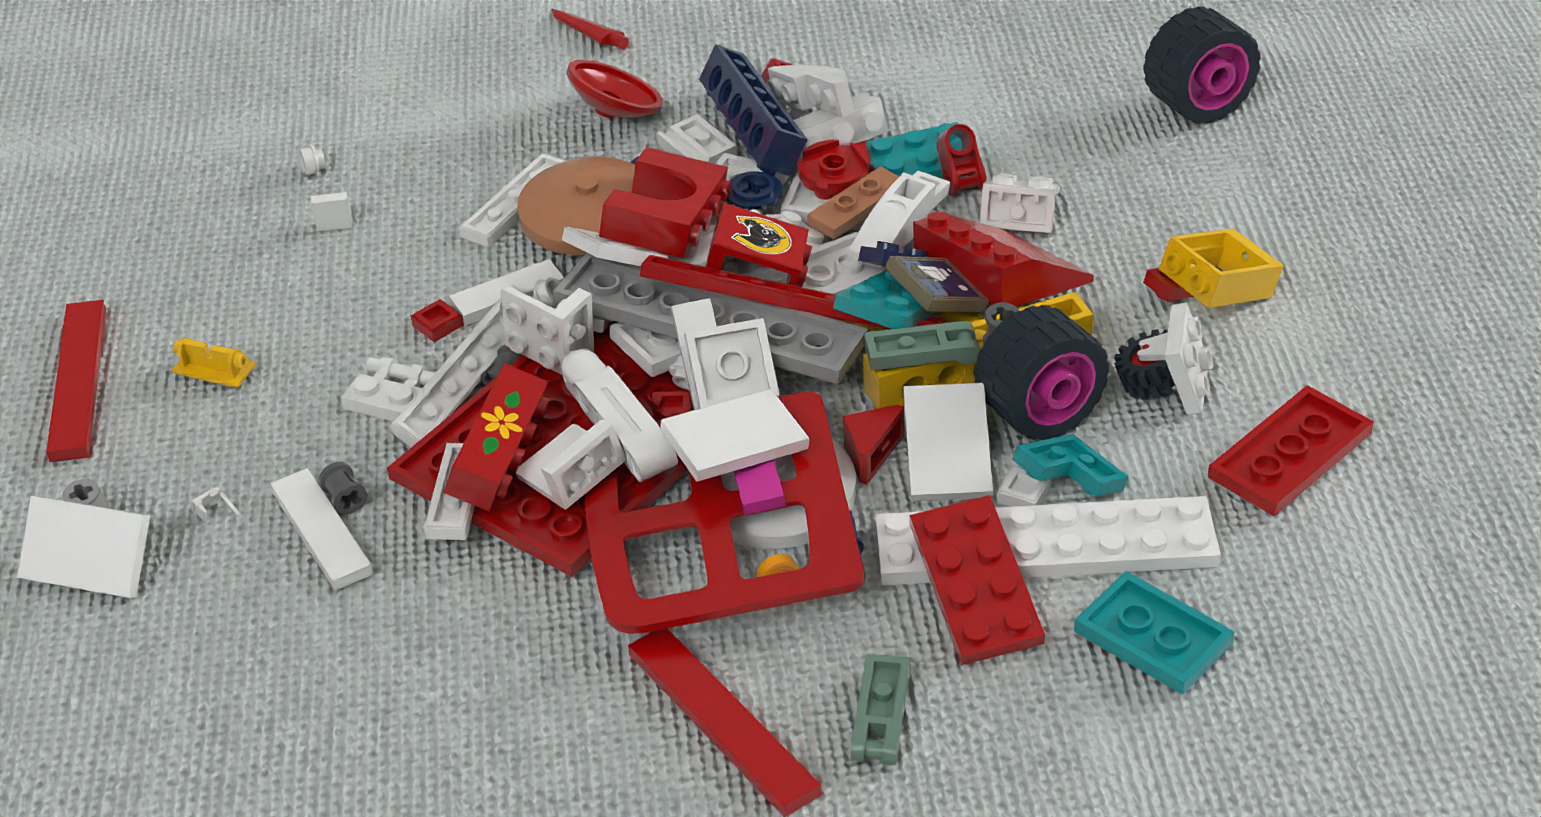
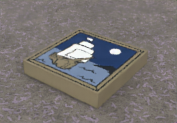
[885,256,989,312]

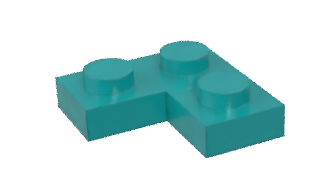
[1012,434,1129,497]

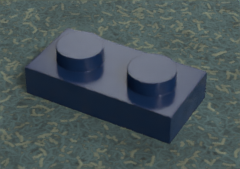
[858,241,928,267]

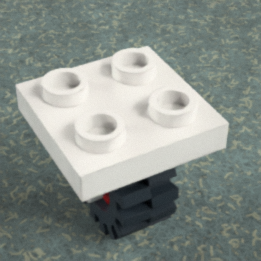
[1114,302,1213,415]

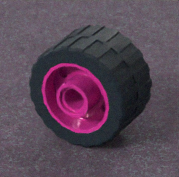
[1143,6,1261,124]
[974,305,1109,440]

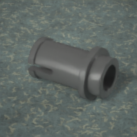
[481,345,522,385]

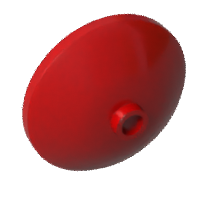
[566,60,663,119]

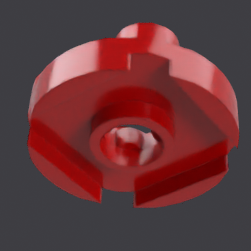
[798,140,869,200]

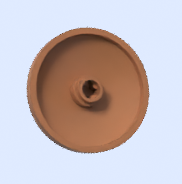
[517,157,654,255]

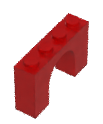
[599,147,731,259]

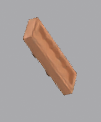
[807,166,899,240]

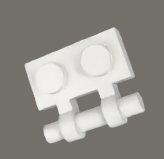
[341,356,436,421]

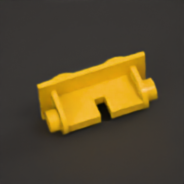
[171,337,257,388]

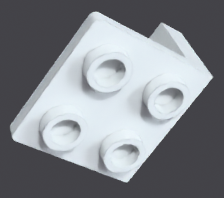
[980,173,1060,233]
[501,286,594,375]
[515,419,626,510]

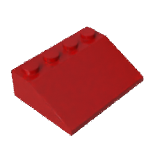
[913,212,1094,306]

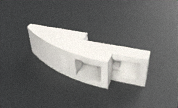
[767,65,855,118]
[848,171,950,268]

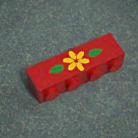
[443,363,549,511]

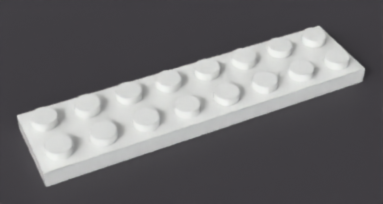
[610,232,886,377]
[875,496,1221,585]

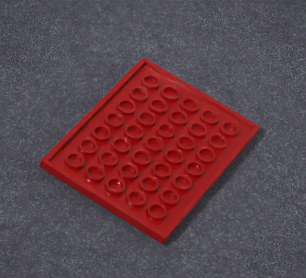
[387,321,694,577]

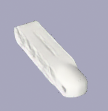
[561,349,678,482]

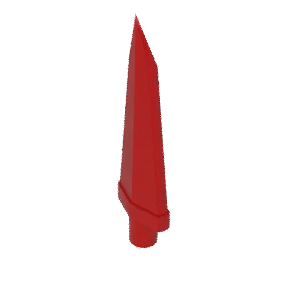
[551,9,629,50]

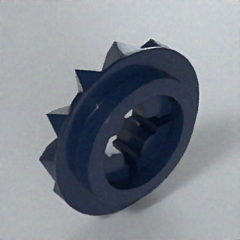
[727,171,783,212]

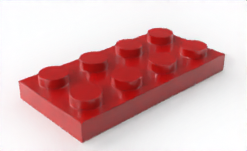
[1207,385,1374,516]
[909,495,1045,665]

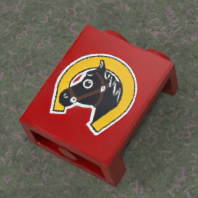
[705,203,812,287]

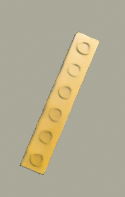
[863,292,1093,409]

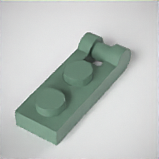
[864,321,980,370]
[850,654,911,765]

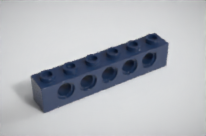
[699,44,808,176]

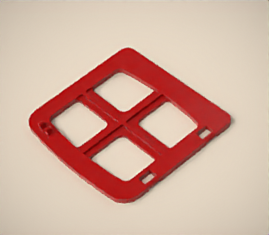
[585,391,865,634]

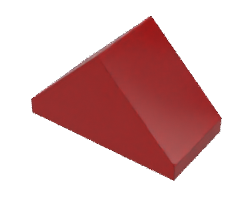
[843,404,904,485]

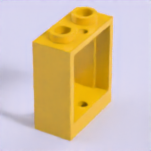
[1159,228,1284,308]

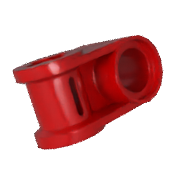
[936,124,987,196]

